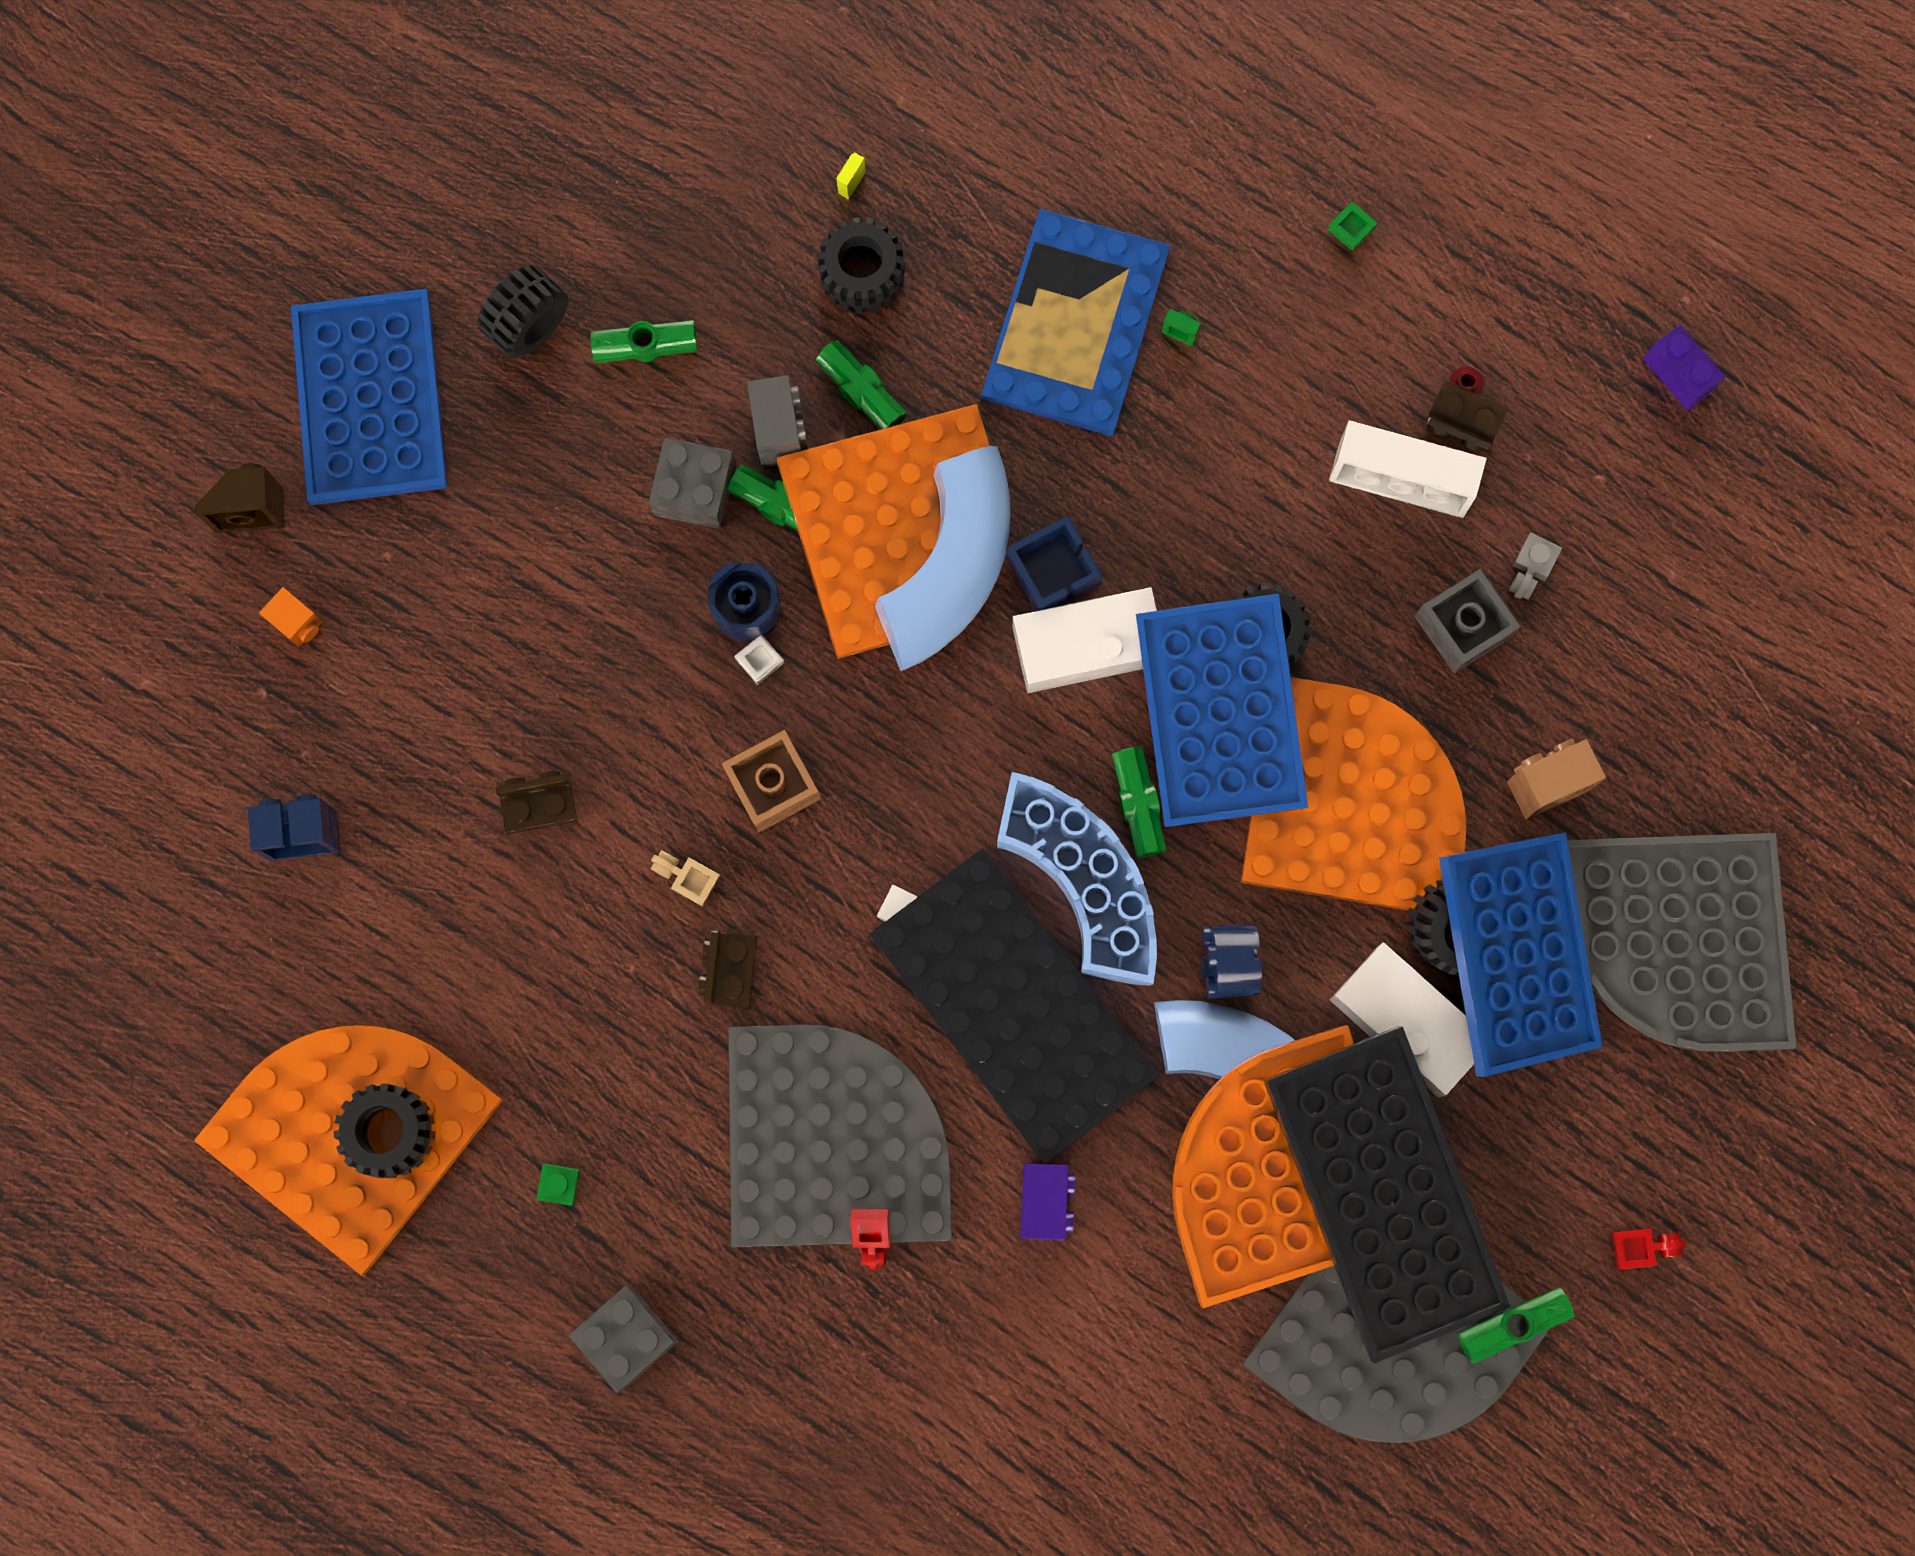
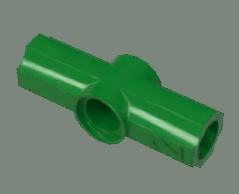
[590,320,698,363]
[816,340,907,430]
[727,464,798,531]
[1112,747,1167,858]
[1457,1287,1575,1364]

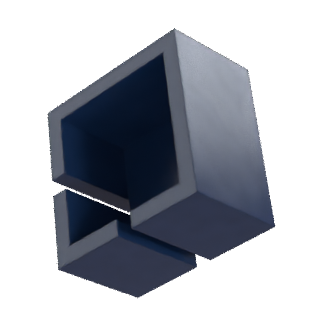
[1006,516,1102,612]
[247,794,341,861]

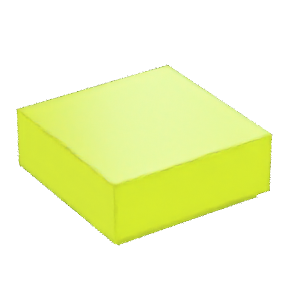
[836,152,866,199]

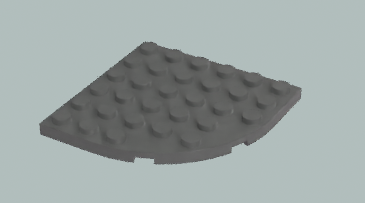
[1567,833,1797,1052]
[728,1025,952,1247]
[1242,1266,1549,1443]

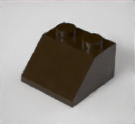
[195,463,285,533]

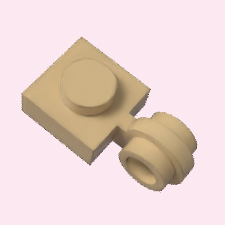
[650,850,720,907]

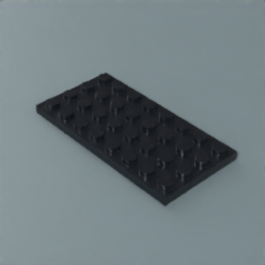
[869,848,1159,1164]
[1263,1026,1510,1363]

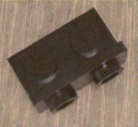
[1425,380,1509,452]
[495,771,578,835]
[698,930,758,1009]

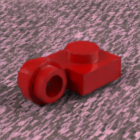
[850,1209,891,1270]
[1611,1228,1686,1270]

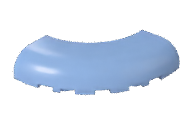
[875,446,1011,671]
[997,772,1157,986]
[1154,1000,1295,1079]

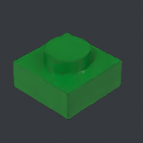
[1328,202,1377,252]
[1162,309,1201,347]
[536,1164,581,1206]

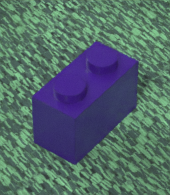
[1643,325,1726,411]
[1020,1163,1075,1241]

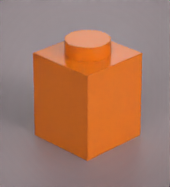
[259,587,322,647]

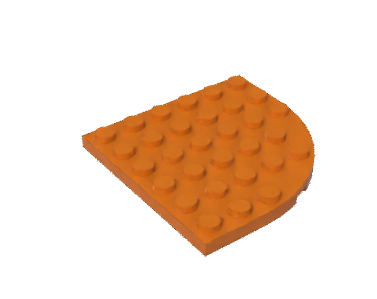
[777,404,990,659]
[1241,677,1466,911]
[194,1025,503,1276]
[1172,1025,1354,1308]

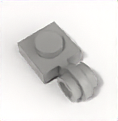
[1509,532,1562,600]

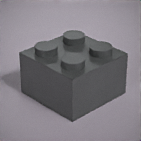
[747,375,808,470]
[648,437,736,529]
[1415,569,1521,674]
[569,1285,679,1393]

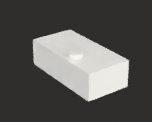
[1329,420,1486,518]
[1012,587,1157,693]
[1330,942,1474,1098]

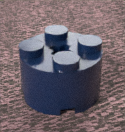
[708,562,781,642]
[1201,924,1262,998]

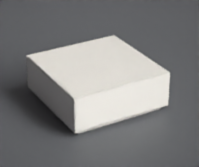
[734,635,785,685]
[877,885,918,921]

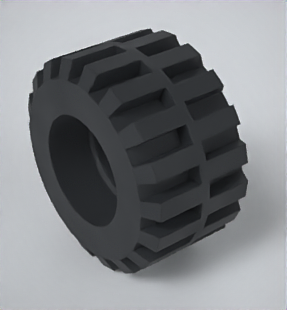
[818,218,905,314]
[477,265,569,359]
[1233,583,1312,671]
[1406,879,1459,975]
[334,1083,436,1179]

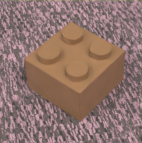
[721,730,821,833]
[1507,739,1606,820]

